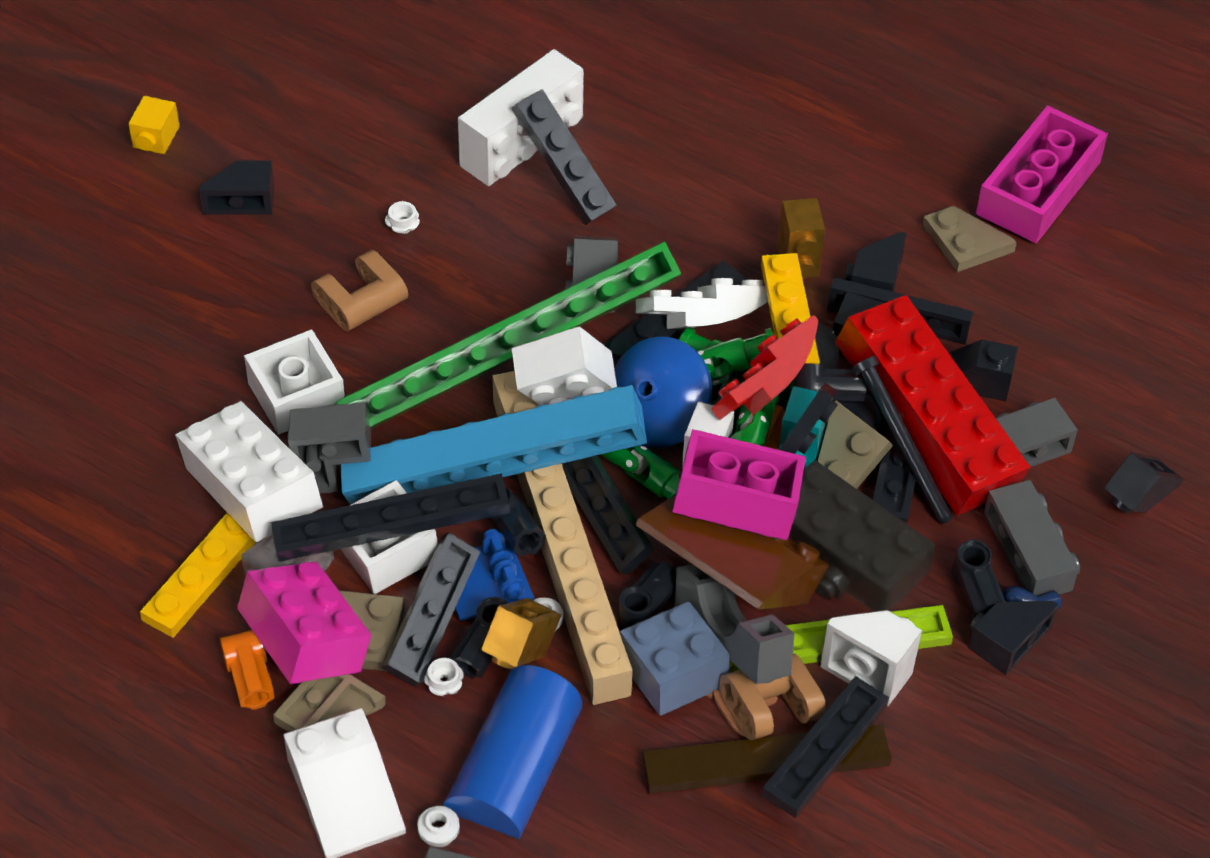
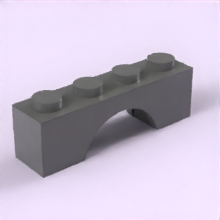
[675,564,795,685]

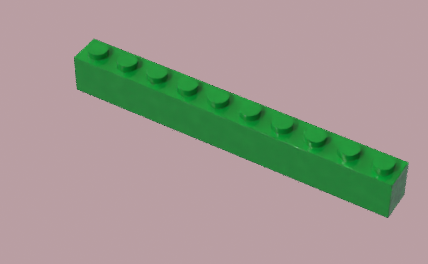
[335,242,681,429]

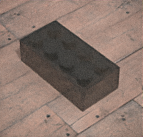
[788,460,935,612]

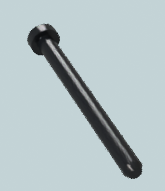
[852,356,952,524]

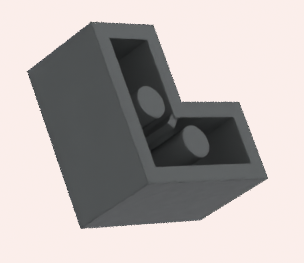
[565,236,619,313]
[288,402,371,494]

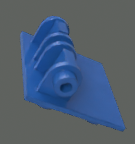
[455,529,534,621]

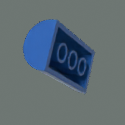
[443,665,582,839]

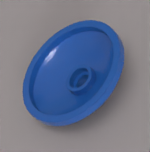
[614,337,712,448]

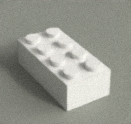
[458,49,583,187]
[175,401,323,543]

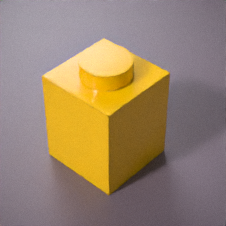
[128,96,179,154]

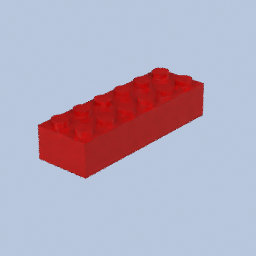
[835,295,1031,516]

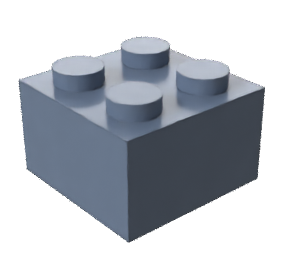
[620,601,730,716]

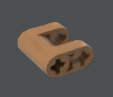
[311,250,408,332]
[719,653,826,740]

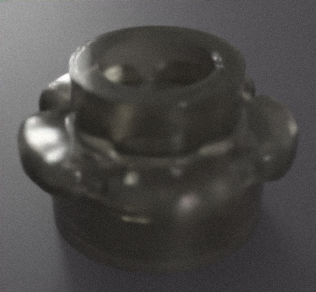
[816,564,849,600]

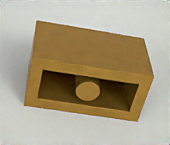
[777,198,825,279]
[481,598,562,669]

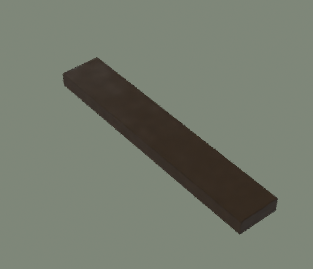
[643,724,891,794]

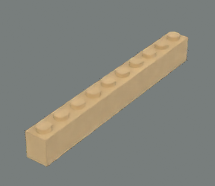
[493,371,633,705]

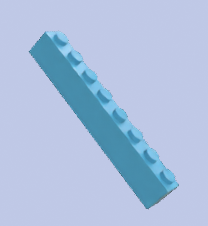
[341,385,647,505]

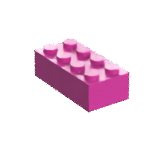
[976,105,1108,244]

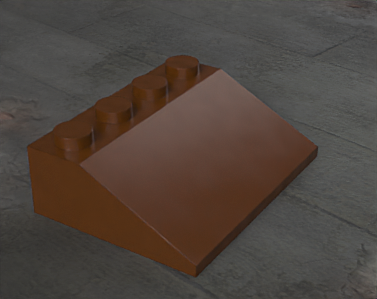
[635,495,829,609]

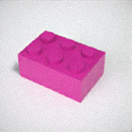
[672,429,806,540]
[237,562,372,684]

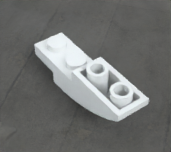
[636,278,768,329]

